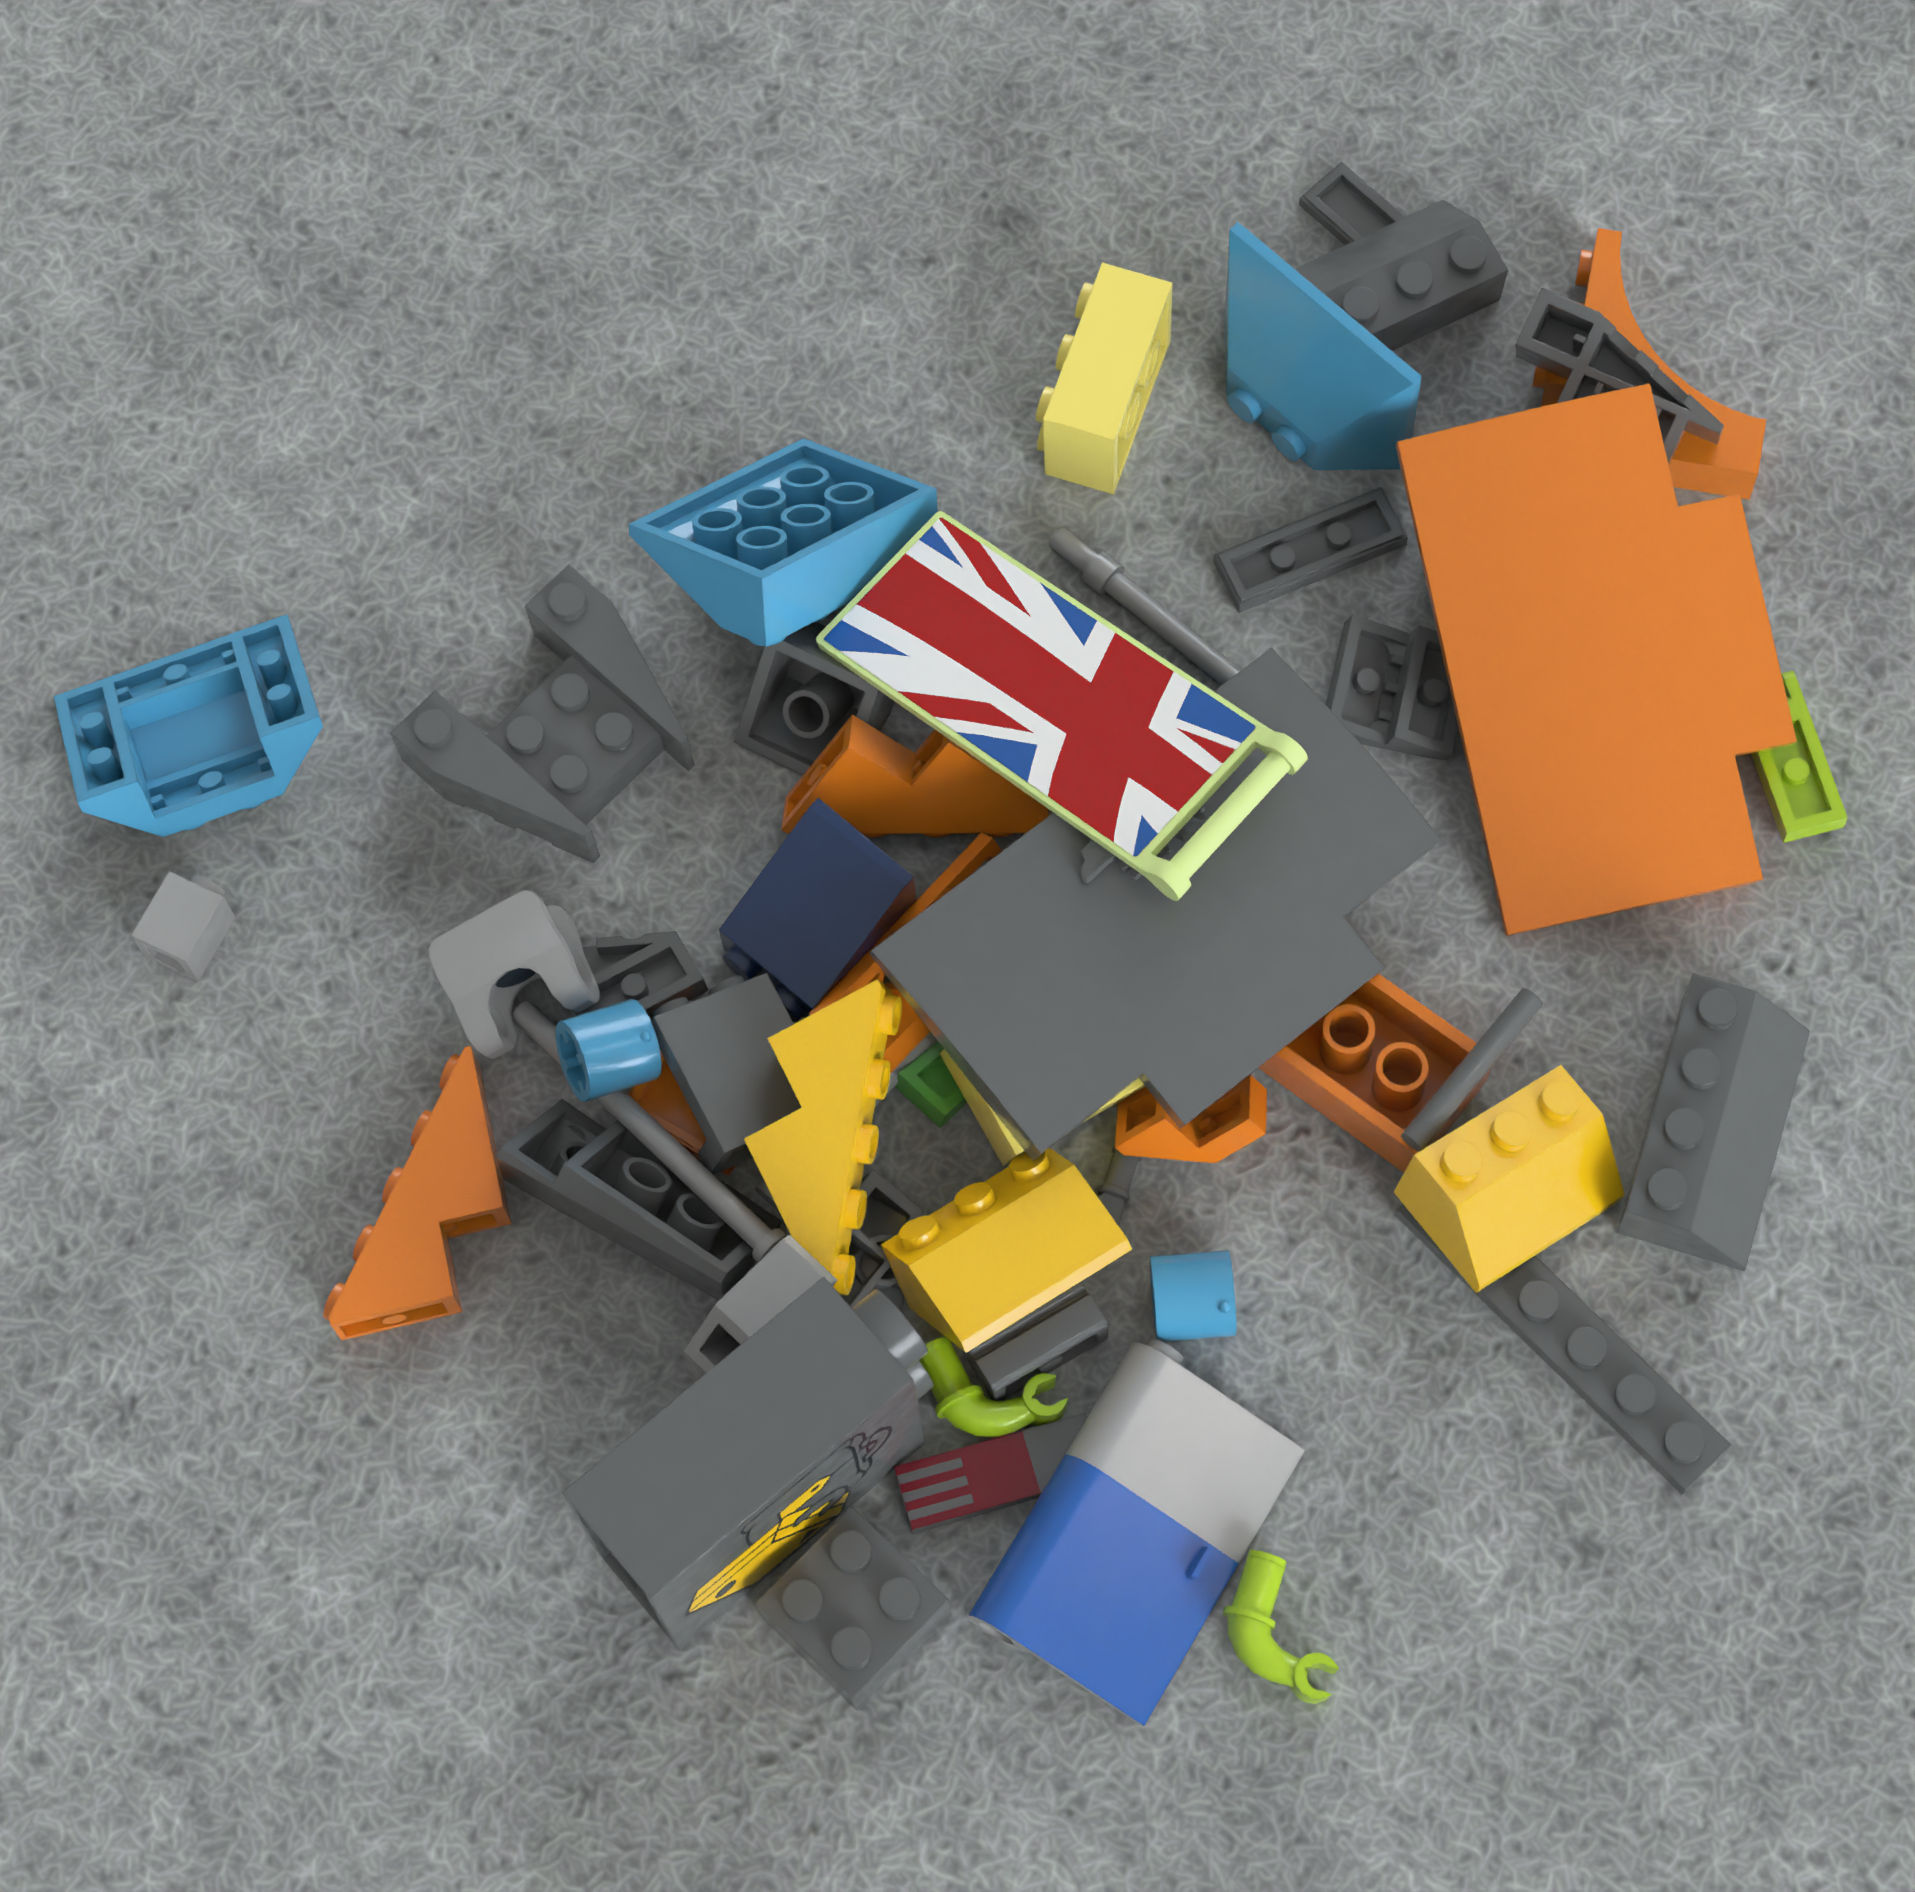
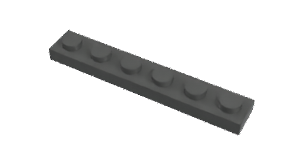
[1395,1204,1731,1495]

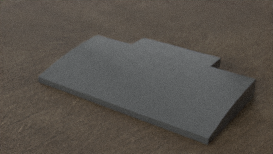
[869,648,1441,1161]

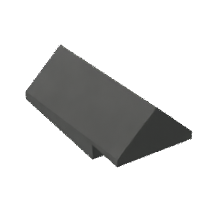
[496,1099,782,1301]

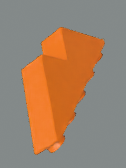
[781,714,1049,838]
[323,1046,512,1340]

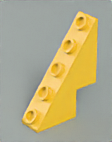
[744,979,902,1295]

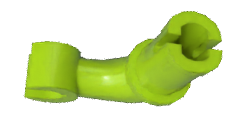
[919,1337,1068,1437]
[1222,1550,1339,1704]

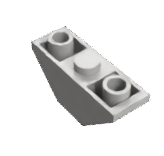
[683,1235,837,1382]

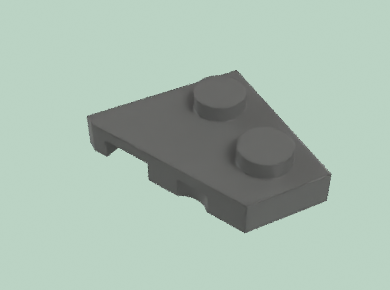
[573,931,708,1021]

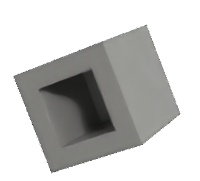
[131,871,236,981]

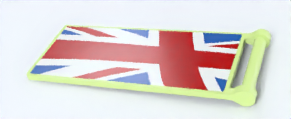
[816,511,1308,901]

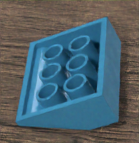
[628,438,938,647]

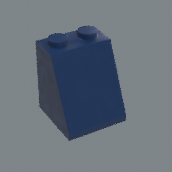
[719,798,917,1023]

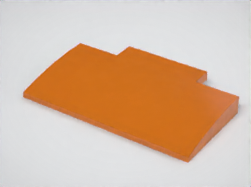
[1395,383,1797,936]

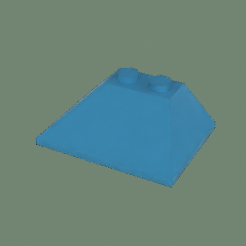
[1224,222,1422,470]
[53,614,323,837]

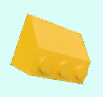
[1393,1065,1625,1293]
[881,1148,1132,1353]

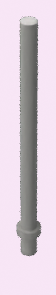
[512,1001,787,1262]

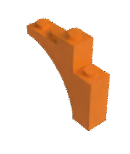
[1532,228,1767,500]

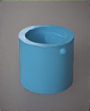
[555,999,662,1102]
[1149,1250,1237,1342]

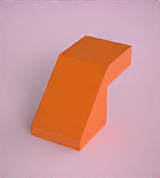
[1115,1074,1267,1163]

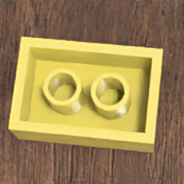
[1036,263,1172,494]

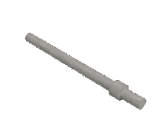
[1049,527,1241,685]

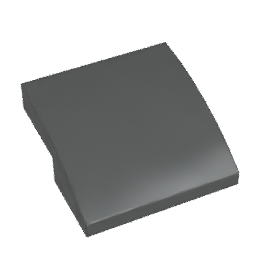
[1326,614,1458,760]

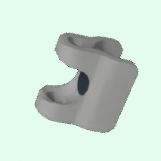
[428,890,600,1060]

